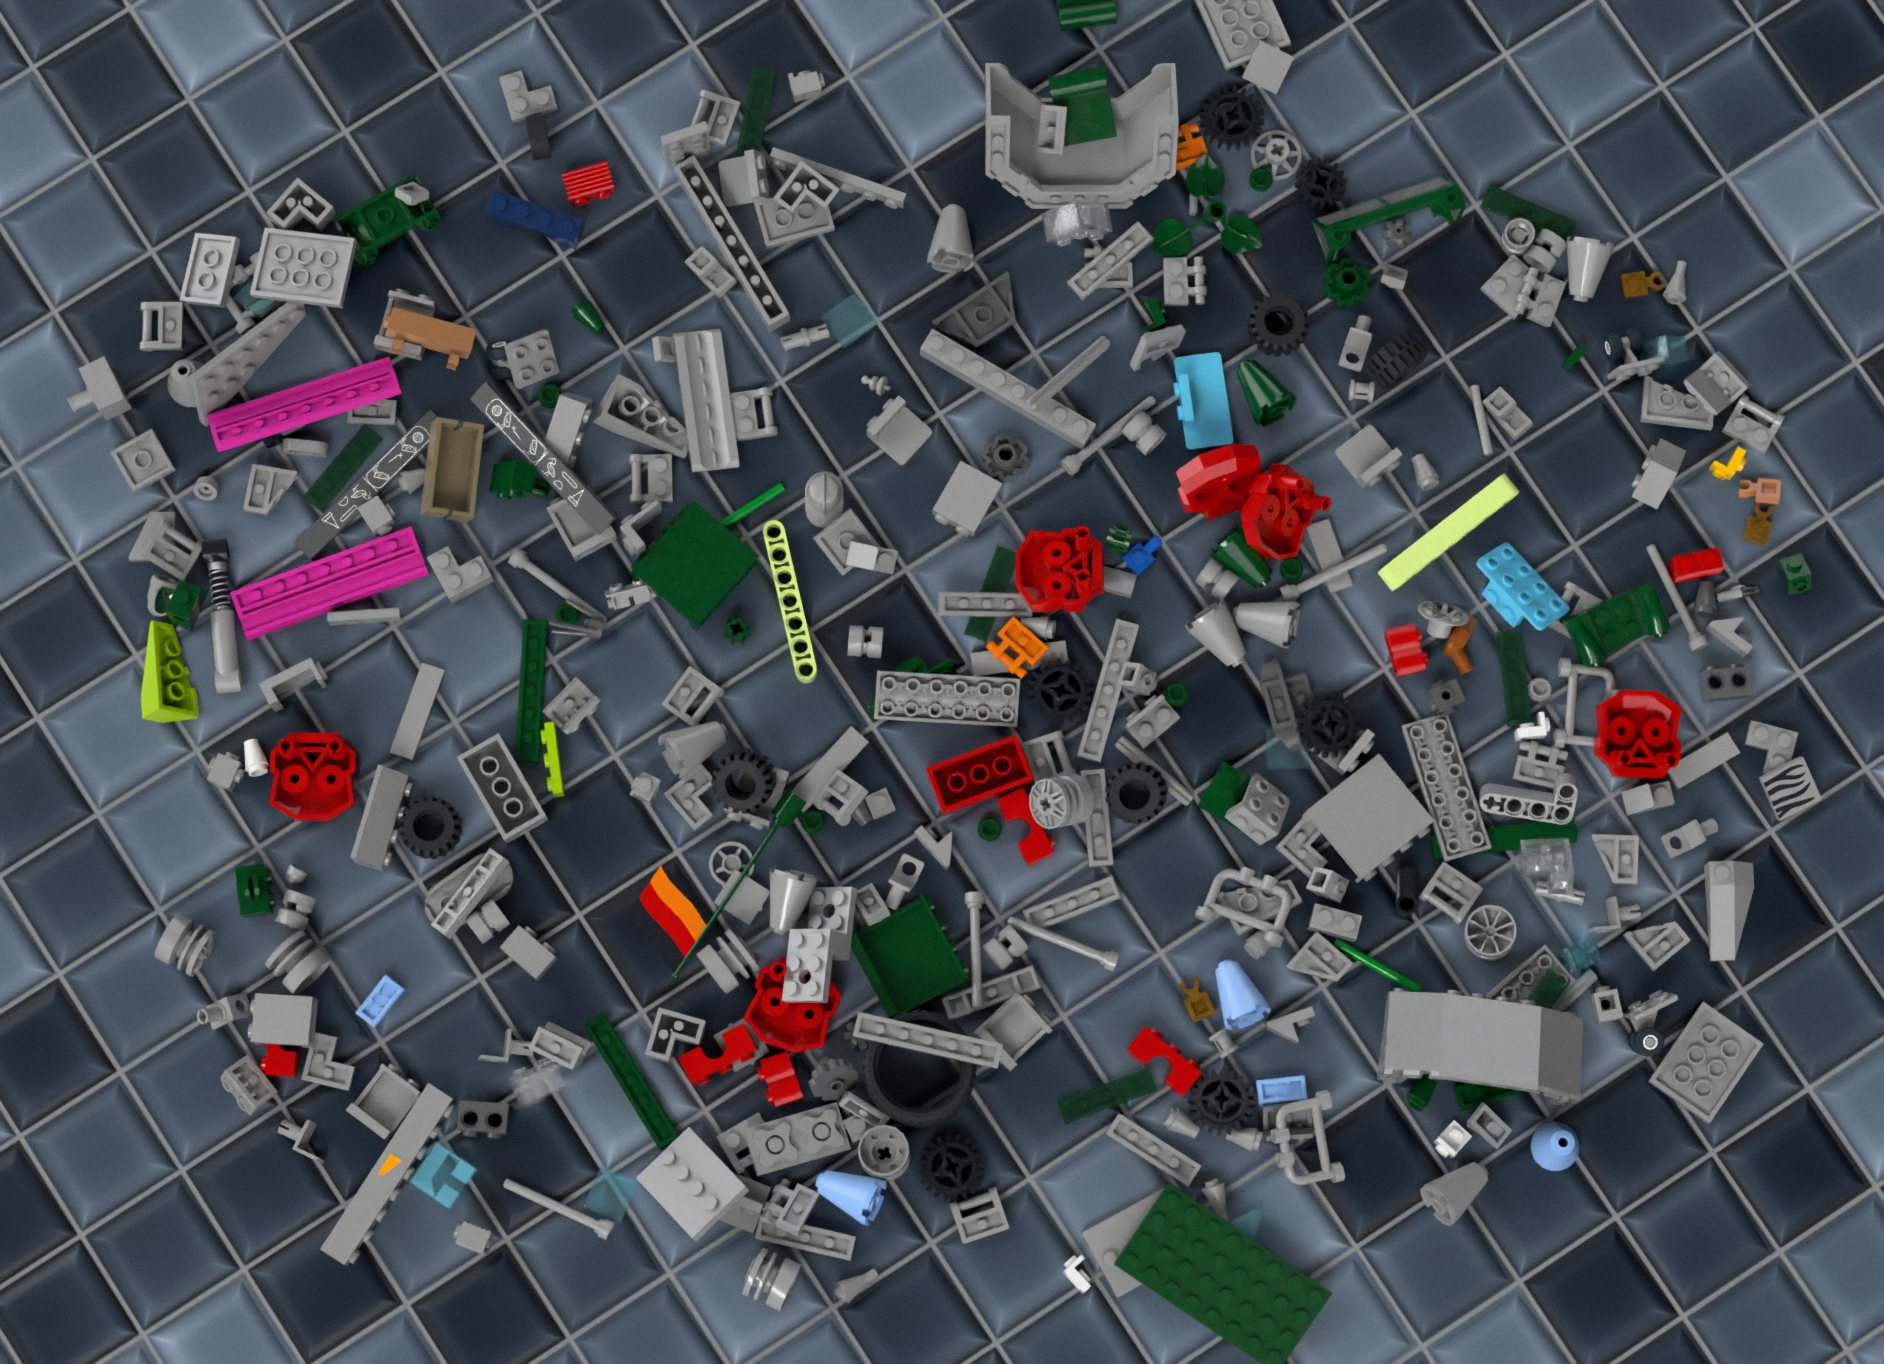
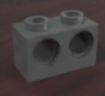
[1699,663,1754,703]
[457,1100,510,1139]

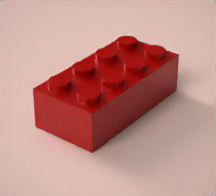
[926,735,1034,817]

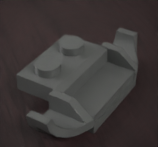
[1260,658,1318,753]

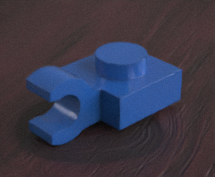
[1122,535,1163,577]

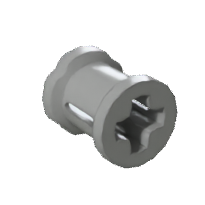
[1348,379,1375,403]
[1208,1027,1239,1059]

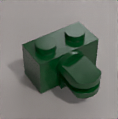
[489,460,549,501]
[235,863,276,918]

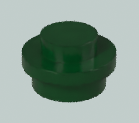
[1249,168,1273,192]
[538,384,562,408]
[1279,557,1303,582]
[556,603,580,625]
[1164,682,1189,707]
[801,810,825,834]
[978,817,1002,842]

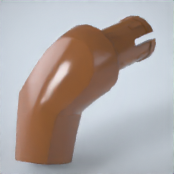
[1444,614,1477,675]

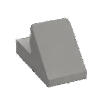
[845,541,898,574]
[1705,617,1753,658]
[1621,781,1675,816]
[914,825,952,870]
[856,883,891,926]
[1264,1006,1315,1044]
[1467,1102,1512,1149]

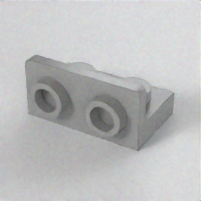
[1125,694,1180,750]
[220,1054,278,1115]

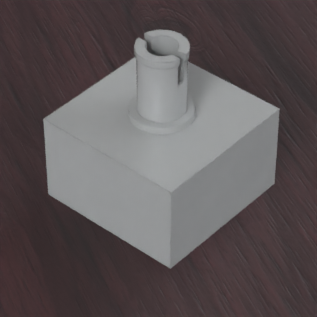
[67,356,132,421]

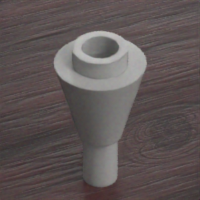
[1663,261,1687,304]
[398,469,425,494]
[1201,1178,1230,1222]
[834,1268,878,1303]

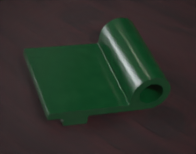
[1056,0,1117,31]
[1048,67,1117,146]

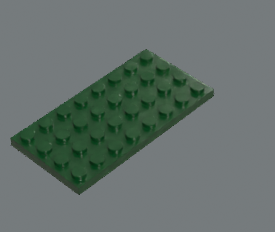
[1114,1182,1332,1364]

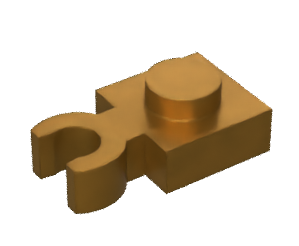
[1620,271,1664,299]
[1742,502,1773,547]
[1180,977,1216,1023]

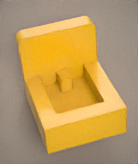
[1709,446,1747,480]

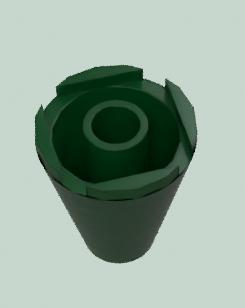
[1237,360,1297,427]
[1208,522,1272,588]

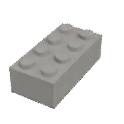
[457,733,548,844]

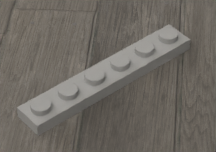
[770,147,906,209]
[1077,619,1139,763]
[853,1012,1003,1069]

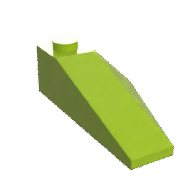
[141,620,199,723]

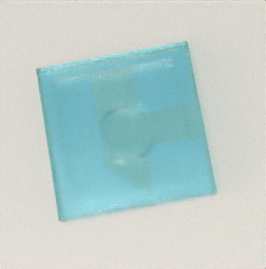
[409,1141,477,1210]

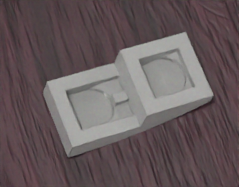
[685,246,737,298]
[1483,387,1533,440]

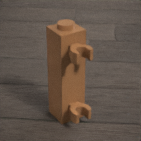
[382,307,476,370]

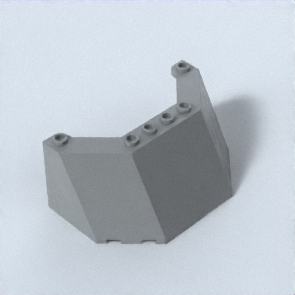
[985,63,1179,209]
[1377,988,1583,1107]

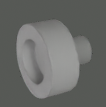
[194,476,219,501]

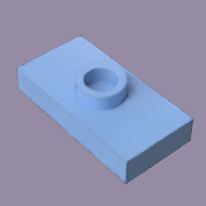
[355,974,405,1028]
[1256,1075,1308,1105]

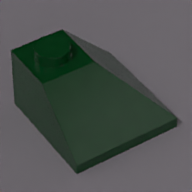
[1198,762,1251,831]

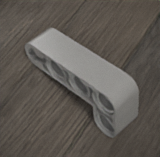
[1479,773,1578,825]

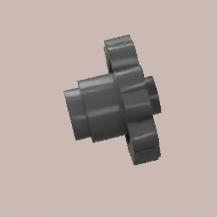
[981,434,1030,484]
[808,1056,859,1101]

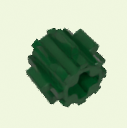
[1105,523,1133,555]
[723,616,751,645]

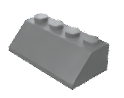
[350,764,413,871]

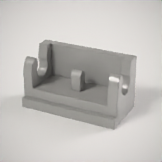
[1037,104,1067,155]

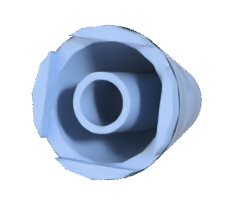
[1215,959,1271,1030]
[1530,1122,1579,1171]
[815,1170,887,1226]

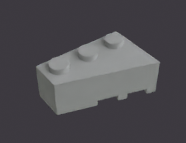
[545,392,595,468]

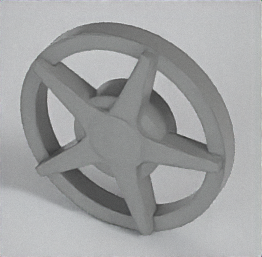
[709,842,754,885]

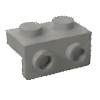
[542,677,601,734]

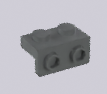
[1262,1103,1314,1143]

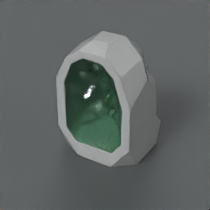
[147,573,178,617]

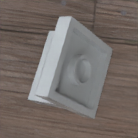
[719,1173,771,1234]

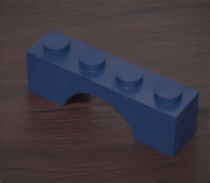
[485,189,584,250]

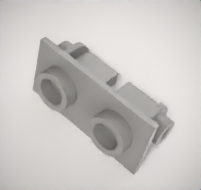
[605,579,656,610]

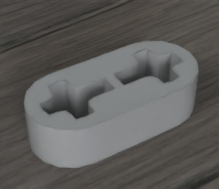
[282,438,328,457]

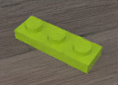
[541,721,564,797]

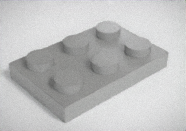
[754,194,835,249]
[179,233,241,308]

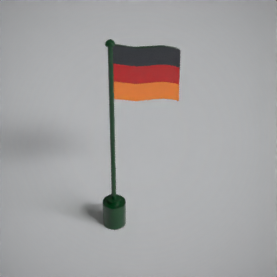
[628,789,807,980]

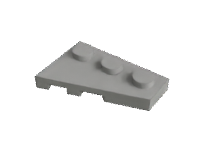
[1640,375,1714,431]
[1217,880,1302,936]

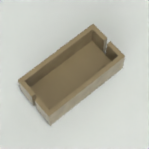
[420,417,484,523]

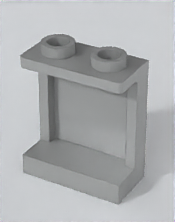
[374,289,437,361]
[932,461,1002,537]
[547,486,617,562]
[259,658,328,713]
[724,767,790,831]
[248,993,318,1048]
[973,993,1052,1071]
[529,1022,591,1070]
[346,1064,421,1141]

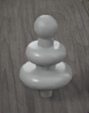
[861,376,891,396]

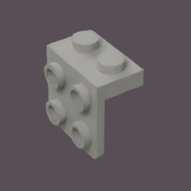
[718,149,769,207]
[1683,350,1751,415]
[866,395,932,465]
[1335,425,1403,489]
[620,499,662,558]
[1307,710,1375,776]
[1225,773,1290,845]

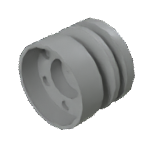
[1029,774,1094,829]
[155,913,217,977]
[696,929,760,994]
[265,930,331,995]
[858,1125,911,1181]
[742,1248,801,1311]

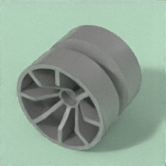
[1464,905,1517,961]

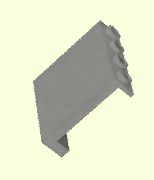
[1302,754,1434,883]

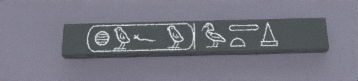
[470,382,617,535]
[294,410,437,561]

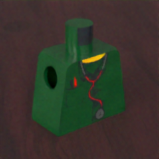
[166,580,209,631]

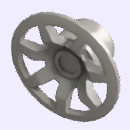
[1250,130,1302,180]
[1418,601,1469,639]

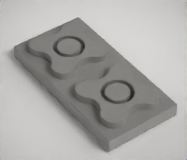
[743,1102,851,1176]

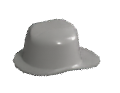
[805,471,843,528]

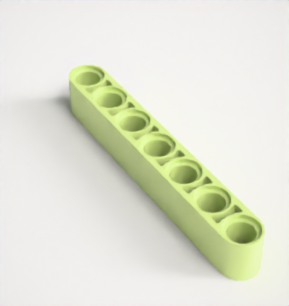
[1378,473,1520,592]
[763,520,817,683]

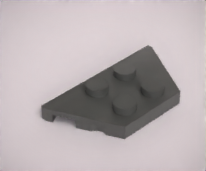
[932,271,1016,349]

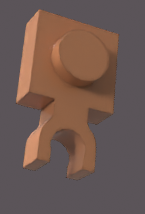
[1739,478,1782,504]

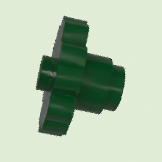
[1323,259,1371,307]

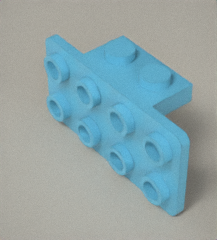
[1173,352,1233,450]
[1476,542,1570,631]

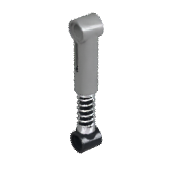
[202,539,243,694]

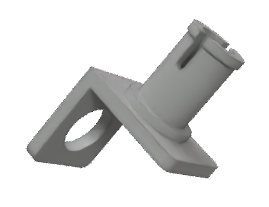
[1338,315,1373,372]
[1661,818,1718,858]
[884,853,925,910]
[1587,896,1641,934]
[197,993,253,1029]
[478,1028,533,1063]
[278,1119,324,1164]

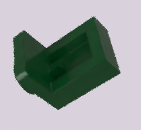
[1142,298,1167,335]
[1779,553,1812,595]

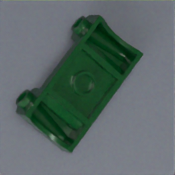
[333,174,441,266]
[1562,581,1671,668]

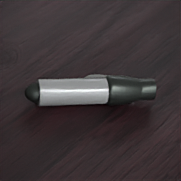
[1715,585,1759,603]

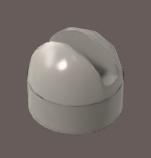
[286,864,307,884]

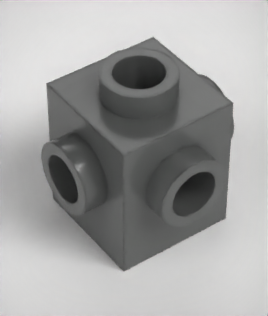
[1426,678,1466,716]

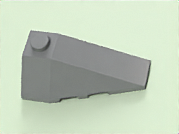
[593,374,689,458]

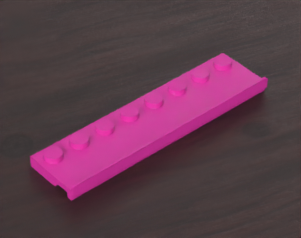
[207,357,402,452]
[230,526,429,641]

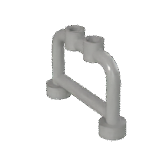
[225,252,278,336]
[1552,657,1621,748]
[1194,867,1292,948]
[1271,1090,1345,1185]

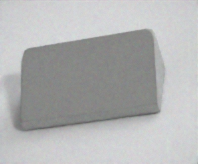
[1104,566,1137,598]
[839,1091,890,1127]

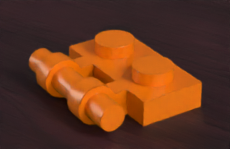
[1176,123,1209,171]
[986,616,1049,679]

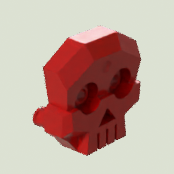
[1176,444,1262,521]
[1241,463,1331,560]
[1016,526,1104,612]
[1594,690,1681,779]
[269,733,357,821]
[743,956,841,1054]

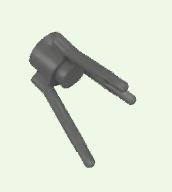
[549,599,605,639]

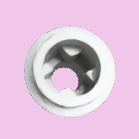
[244,739,269,777]

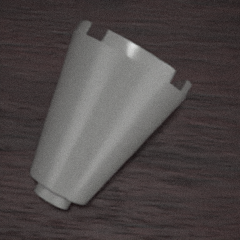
[927,204,975,273]
[1566,236,1614,302]
[167,360,205,407]
[1184,599,1246,667]
[1232,602,1300,649]
[658,721,728,779]
[770,866,818,935]
[1420,1162,1489,1226]

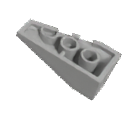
[1704,861,1754,961]

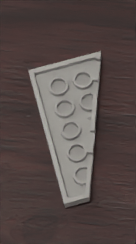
[189,302,306,427]

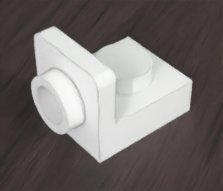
[1514,712,1550,742]
[1434,1120,1472,1158]
[1063,1255,1091,1294]

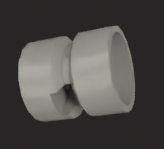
[1501,218,1535,256]
[1524,229,1567,274]
[1122,410,1167,456]
[1195,557,1240,600]
[847,625,884,658]
[275,889,316,932]
[465,899,510,944]
[983,925,1029,970]

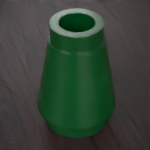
[571,298,605,334]
[1405,1074,1438,1112]

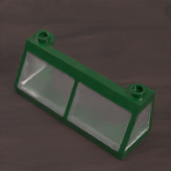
[1311,175,1466,265]

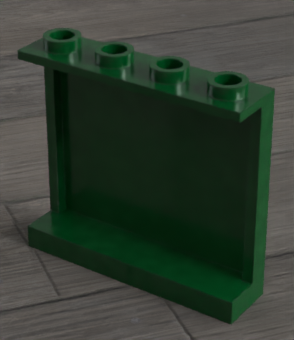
[631,502,760,632]
[851,893,970,1019]

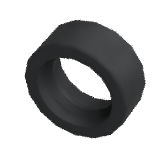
[525,114,552,161]

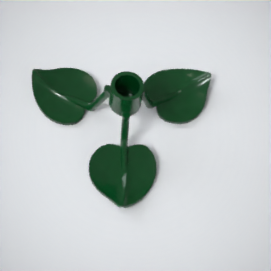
[1152,154,1263,258]

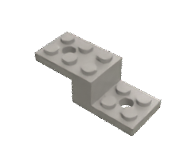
[782,887,857,1003]

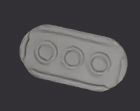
[425,853,513,927]

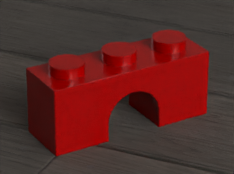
[996,787,1056,867]
[678,1024,758,1086]
[1126,1026,1202,1097]
[261,1044,299,1078]

